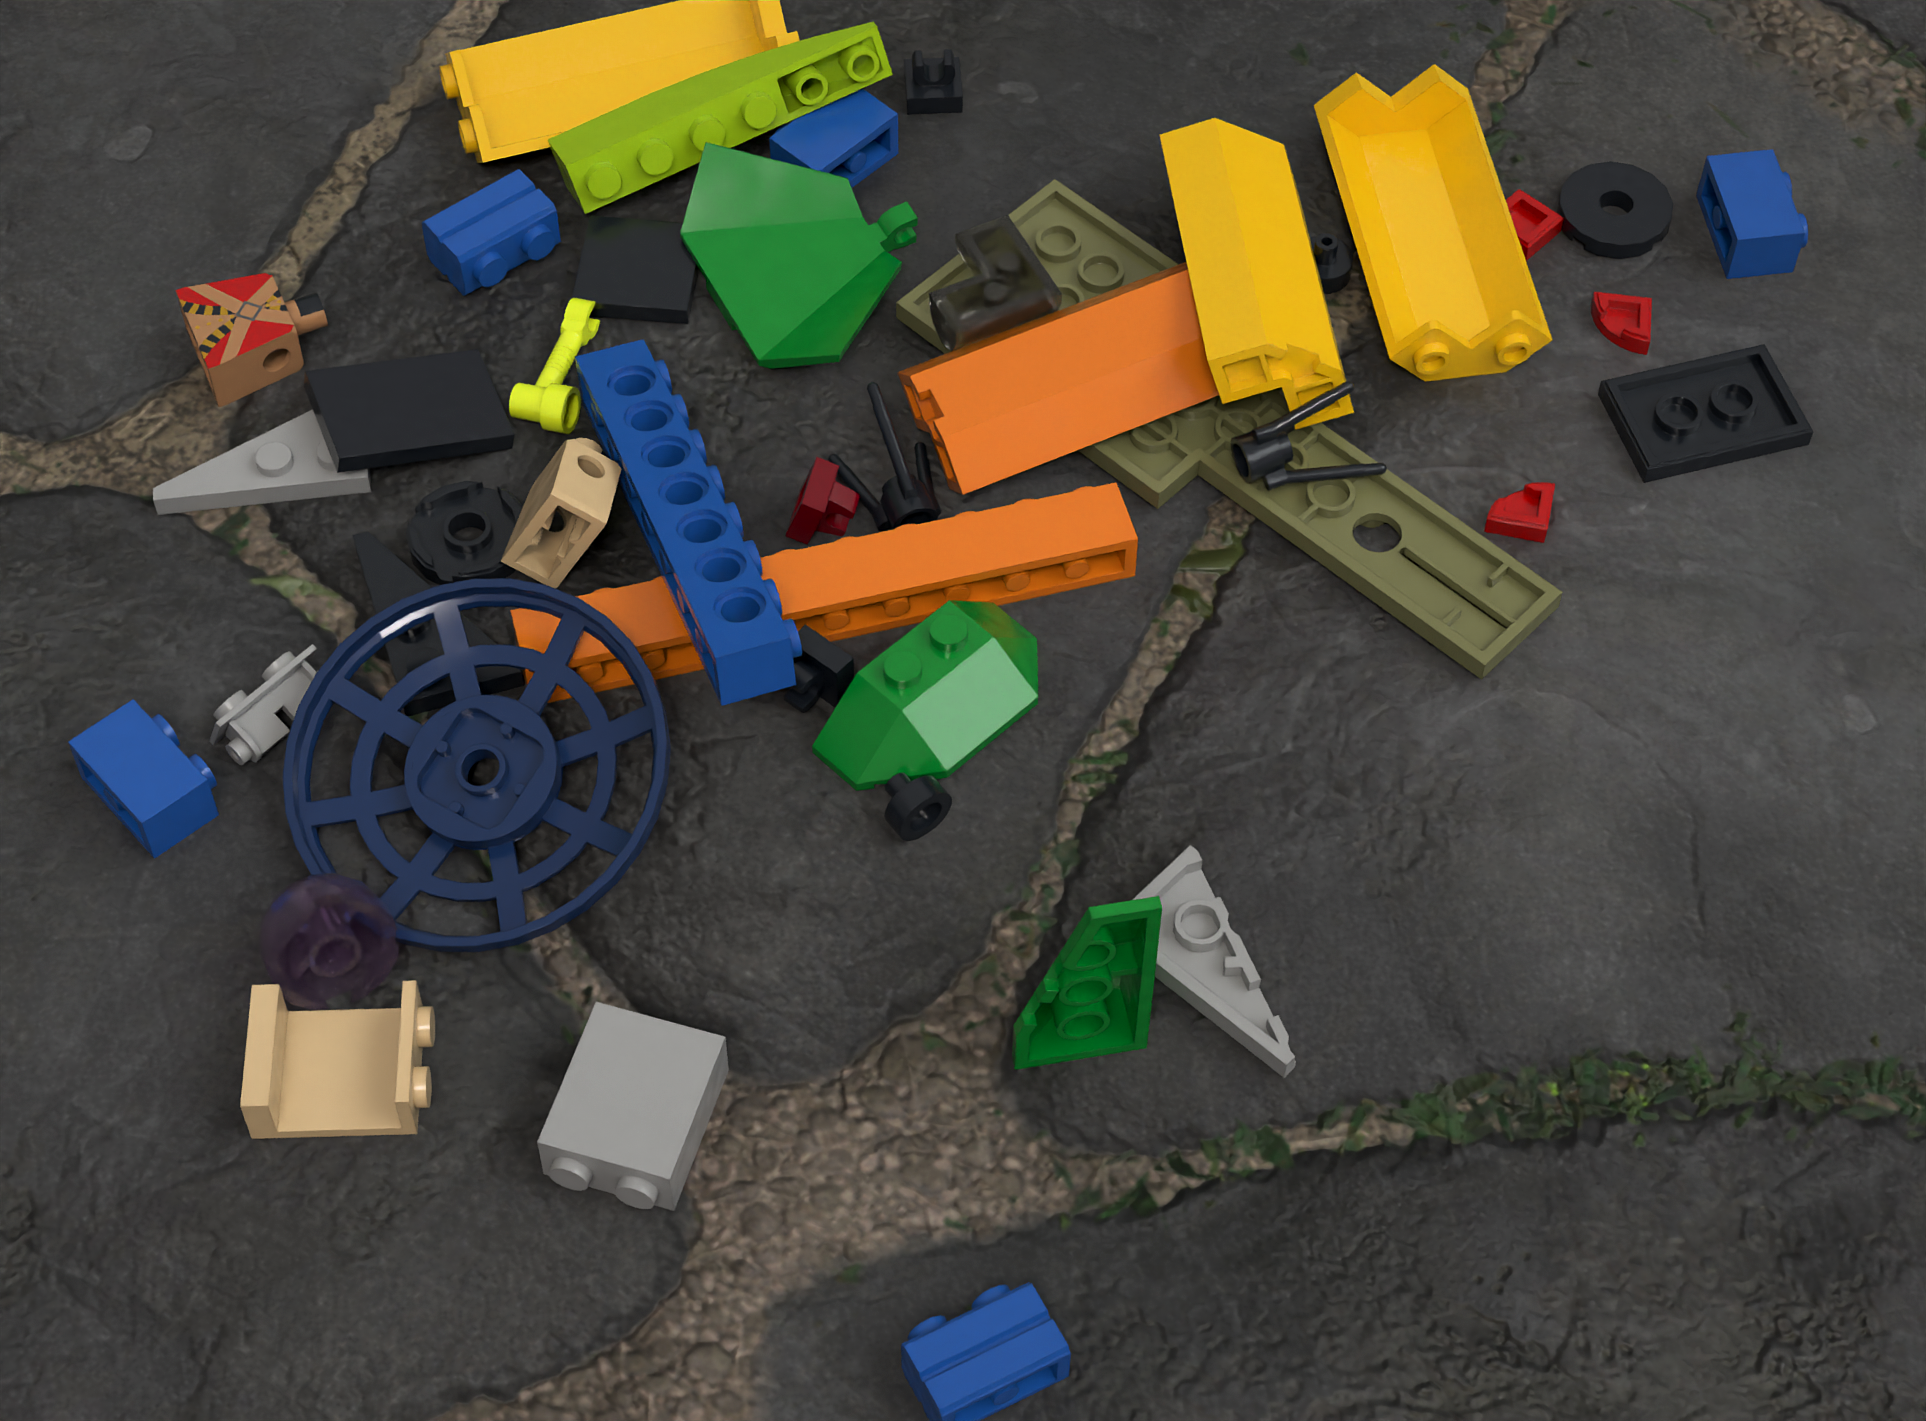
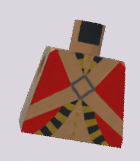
[175,273,328,407]

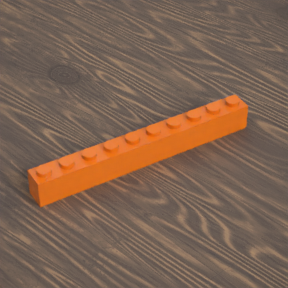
[510,482,1138,703]

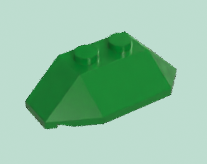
[812,600,1038,791]

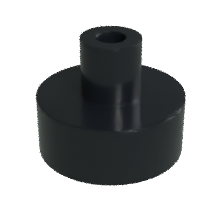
[1310,233,1353,294]
[884,773,952,841]

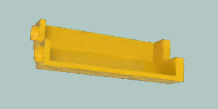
[439,0,800,163]
[1314,64,1553,382]
[1159,118,1354,429]

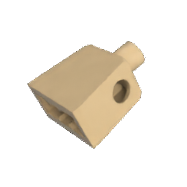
[501,438,622,589]

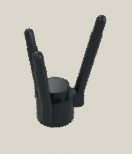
[1231,381,1387,491]
[828,382,941,531]

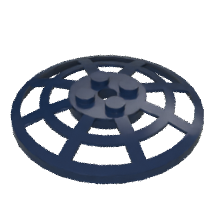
[282,578,671,952]

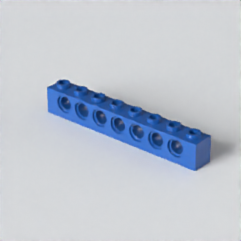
[575,339,802,706]

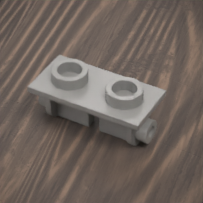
[209,644,318,765]

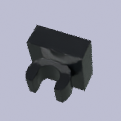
[904,49,963,115]
[784,624,854,713]

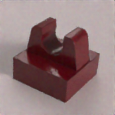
[785,457,860,545]

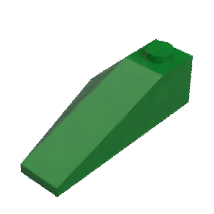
[1012,896,1162,1070]

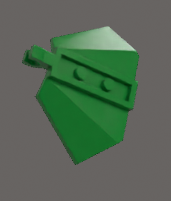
[680,142,918,369]

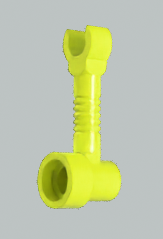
[509,298,600,434]

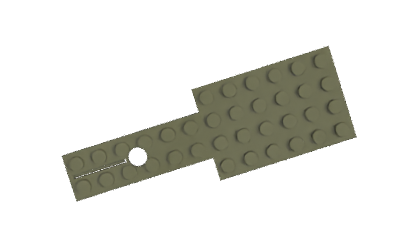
[896,179,1563,680]

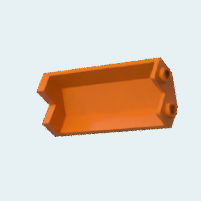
[897,262,1219,495]

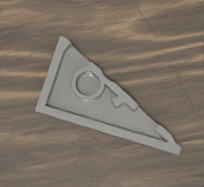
[153,409,371,515]
[1133,845,1296,1078]

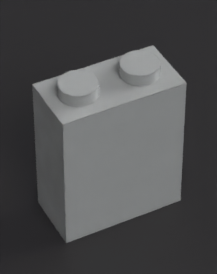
[537,1002,729,1211]

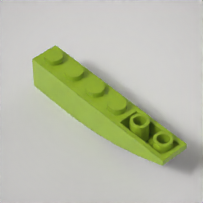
[548,22,893,214]

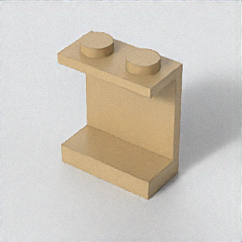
[240,980,435,1139]

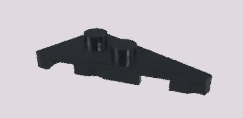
[353,531,524,717]

